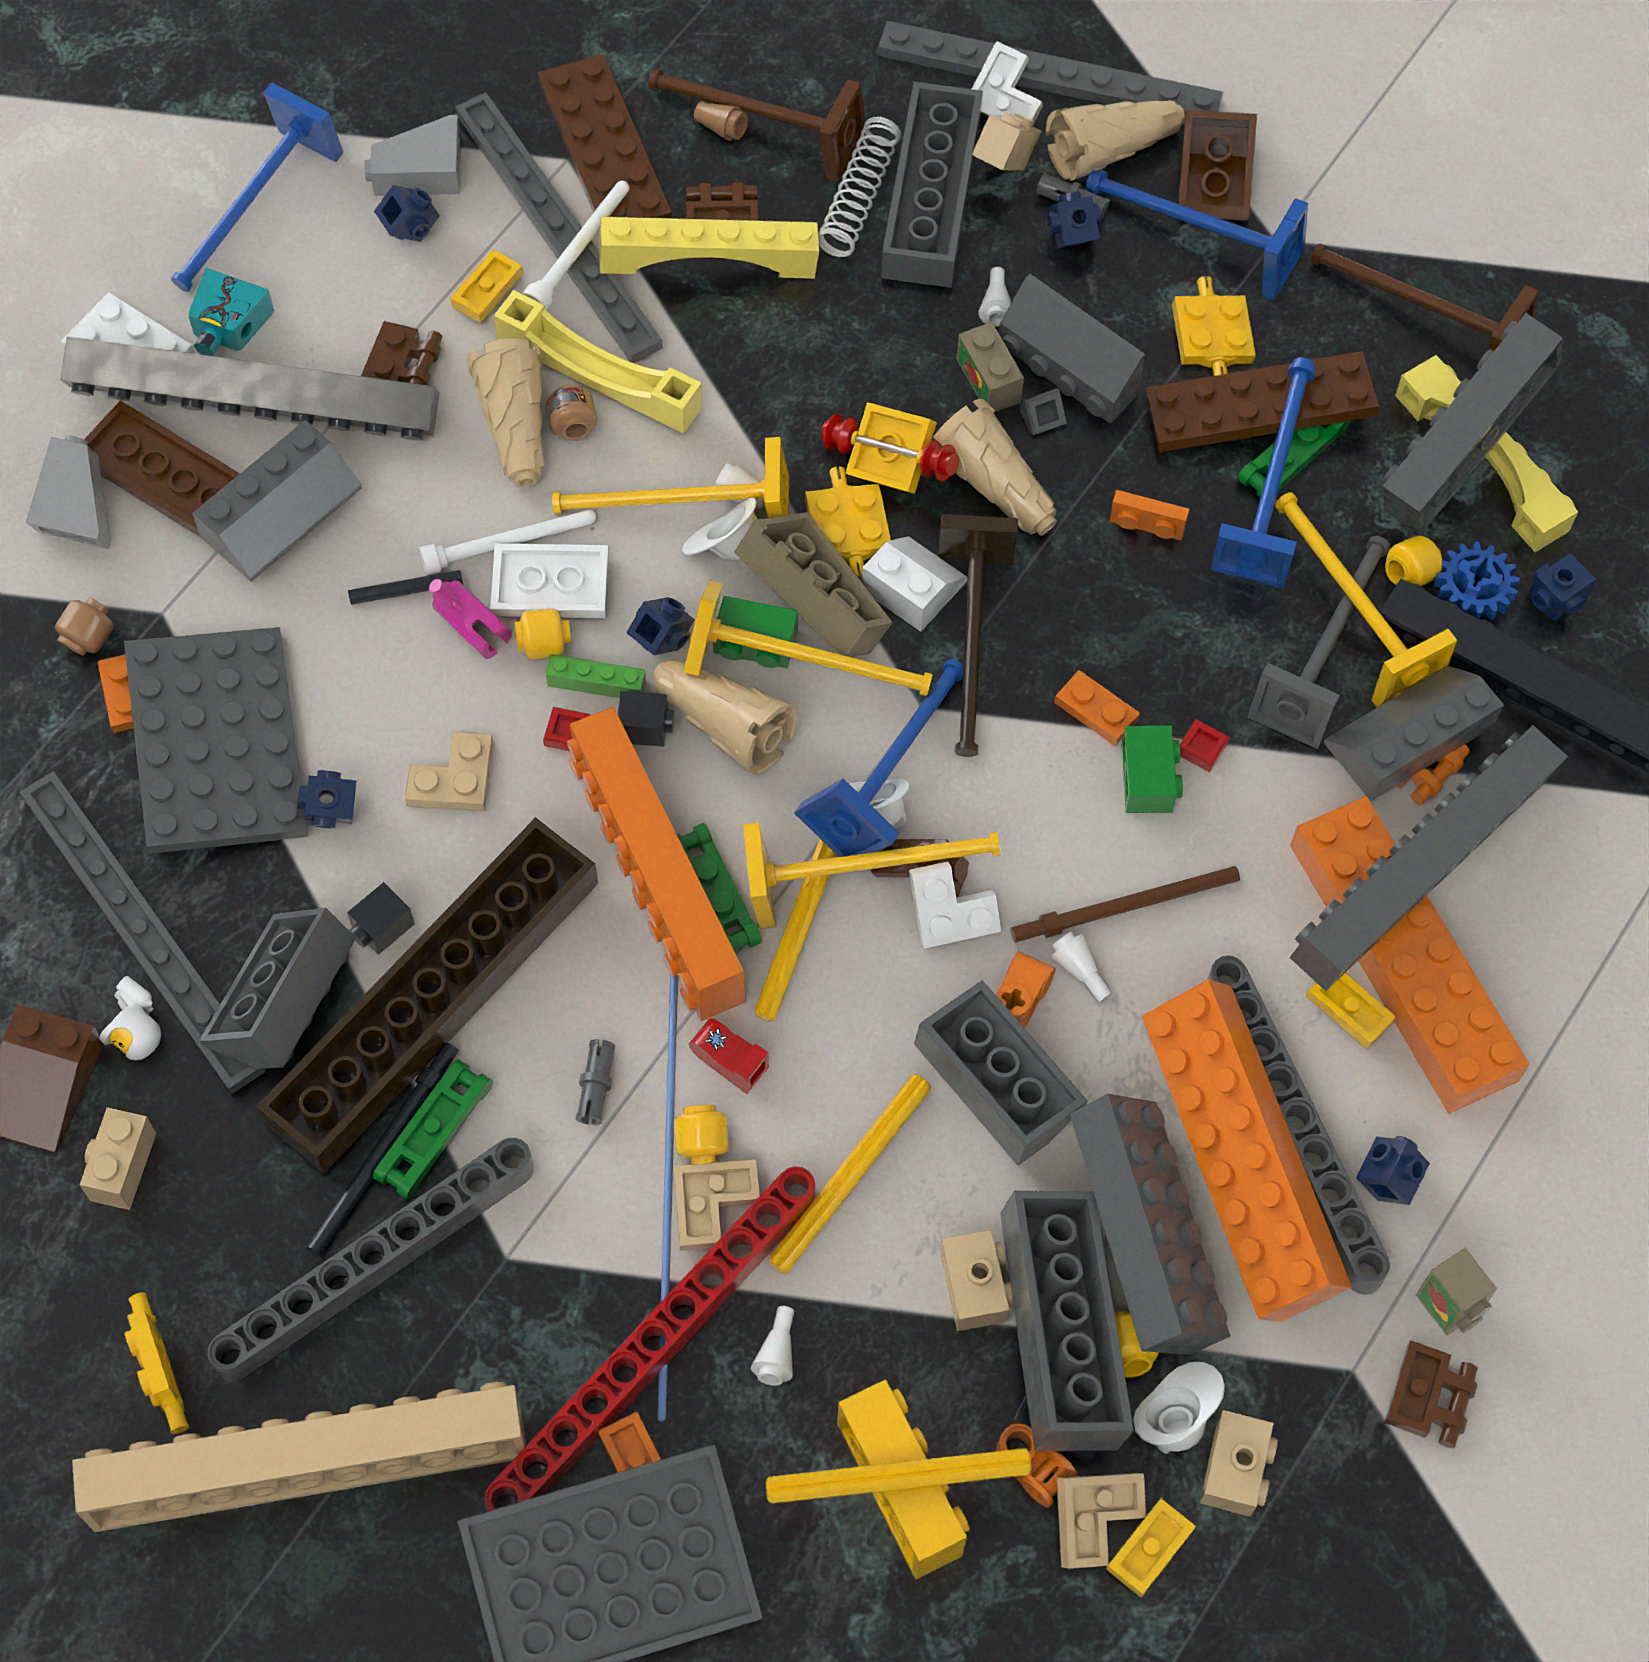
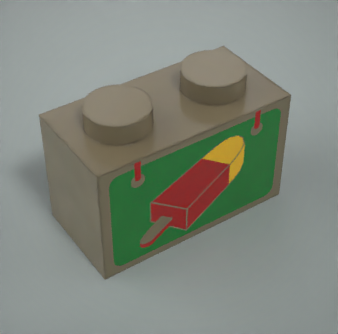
[957,322,1024,413]
[1416,1248,1497,1336]

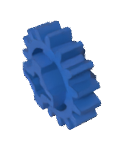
[1434,542,1520,620]

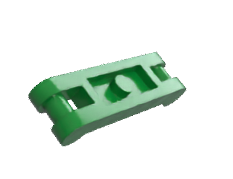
[1237,420,1352,498]
[677,823,762,954]
[373,1059,493,1200]

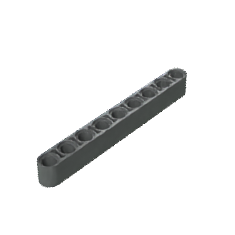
[1208,955,1390,1295]
[207,1137,534,1381]

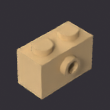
[972,111,1042,170]
[80,1108,156,1210]
[940,1230,1014,1331]
[1199,1410,1278,1517]

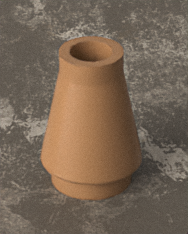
[694,101,748,141]

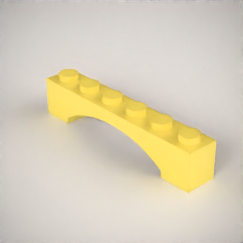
[599,217,819,279]
[494,290,703,434]
[1395,355,1578,552]

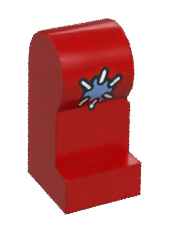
[688,1018,769,1094]

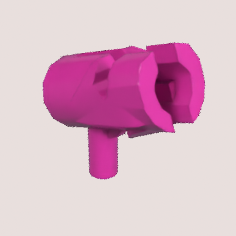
[429,579,512,659]

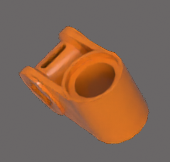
[996,951,1056,1028]
[996,1424,1078,1508]

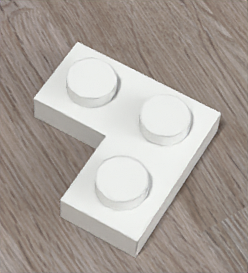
[972,41,1043,126]
[909,861,1002,949]

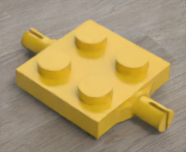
[1172,276,1256,376]
[805,466,891,582]
[125,1292,189,1434]

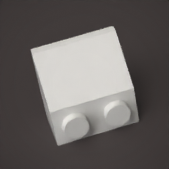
[862,536,968,632]

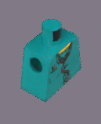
[188,268,274,356]

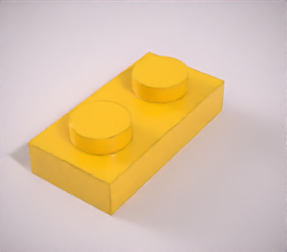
[450,249,523,323]
[1306,973,1396,1049]
[1106,1499,1196,1597]

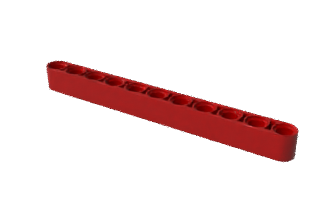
[484,1166,815,1511]

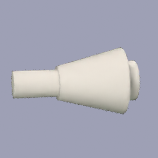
[979,267,1011,326]
[1051,932,1112,1003]
[751,1306,794,1386]

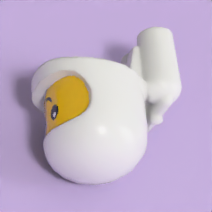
[99,976,161,1060]

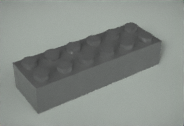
[881,82,983,288]
[1382,313,1563,536]
[1070,1094,1231,1355]
[1000,1190,1134,1451]

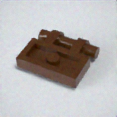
[686,182,758,221]
[361,321,443,385]
[1384,1340,1478,1448]

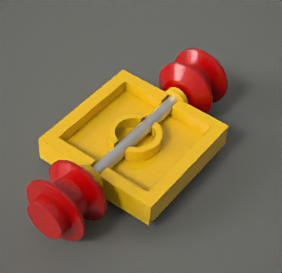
[821,402,959,494]

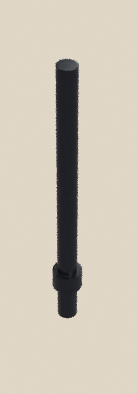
[307,1042,459,1256]

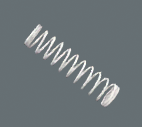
[818,117,901,257]

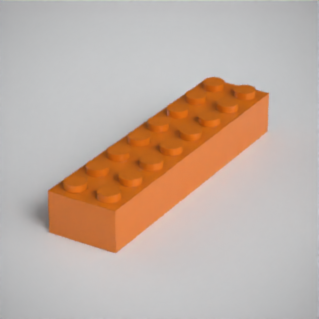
[567,707,745,1021]
[1290,796,1530,1114]
[1141,979,1352,1322]

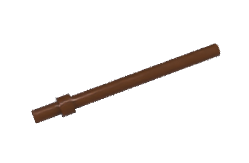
[1010,866,1240,943]

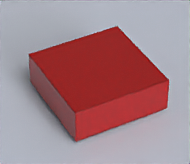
[543,706,590,751]
[1180,719,1230,772]

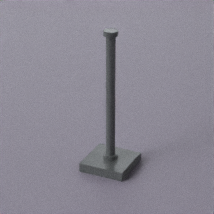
[1247,536,1390,749]

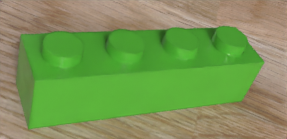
[546,654,646,698]

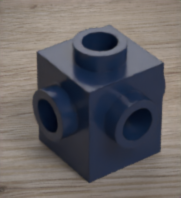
[374,185,440,242]
[1047,191,1101,248]
[1528,553,1596,621]
[626,597,695,655]
[297,770,357,829]
[1356,1136,1430,1205]

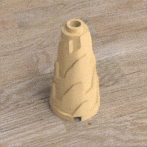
[1046,100,1185,181]
[467,338,544,487]
[933,399,1057,536]
[653,659,798,775]

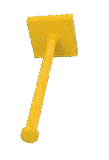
[552,437,789,518]
[1275,492,1457,707]
[683,580,932,696]
[743,822,1001,929]

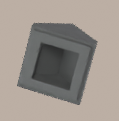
[1020,388,1067,435]

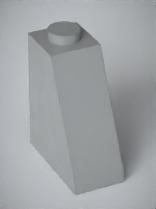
[365,115,461,196]
[26,435,110,549]

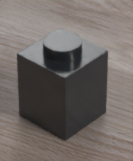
[618,691,675,747]
[347,882,415,955]

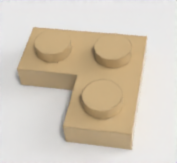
[405,732,493,811]
[674,1159,760,1251]
[1057,1473,1146,1569]

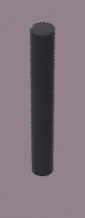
[348,570,463,605]

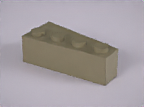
[734,512,893,657]

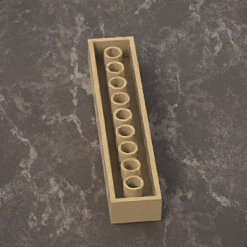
[72,1382,526,1532]

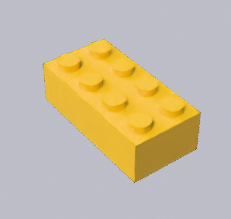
[837,1380,969,1579]

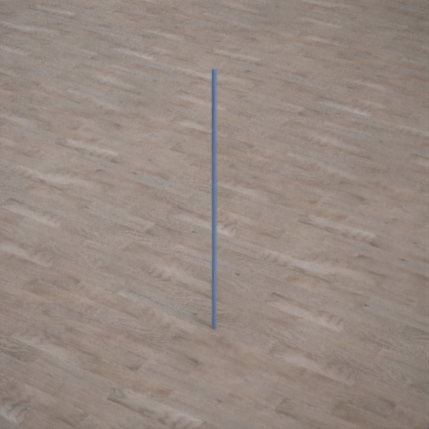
[658,974,678,1421]

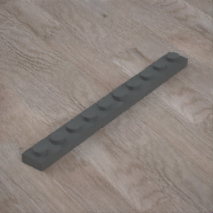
[878,21,1223,114]
[455,92,663,363]
[20,771,266,1094]

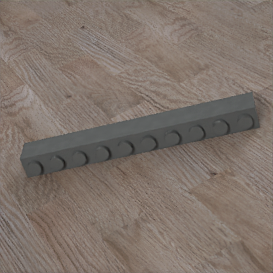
[1289,726,1568,991]

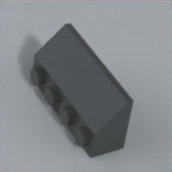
[999,274,1145,424]
[193,420,362,582]
[1324,665,1504,801]
[199,908,356,1069]
[914,980,1088,1166]

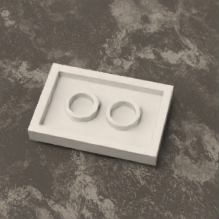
[61,292,194,400]
[490,543,609,618]

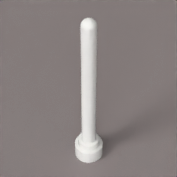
[522,181,629,310]
[418,510,596,576]

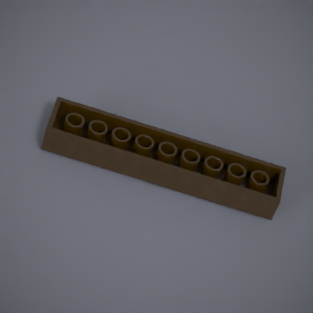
[256,817,598,1174]

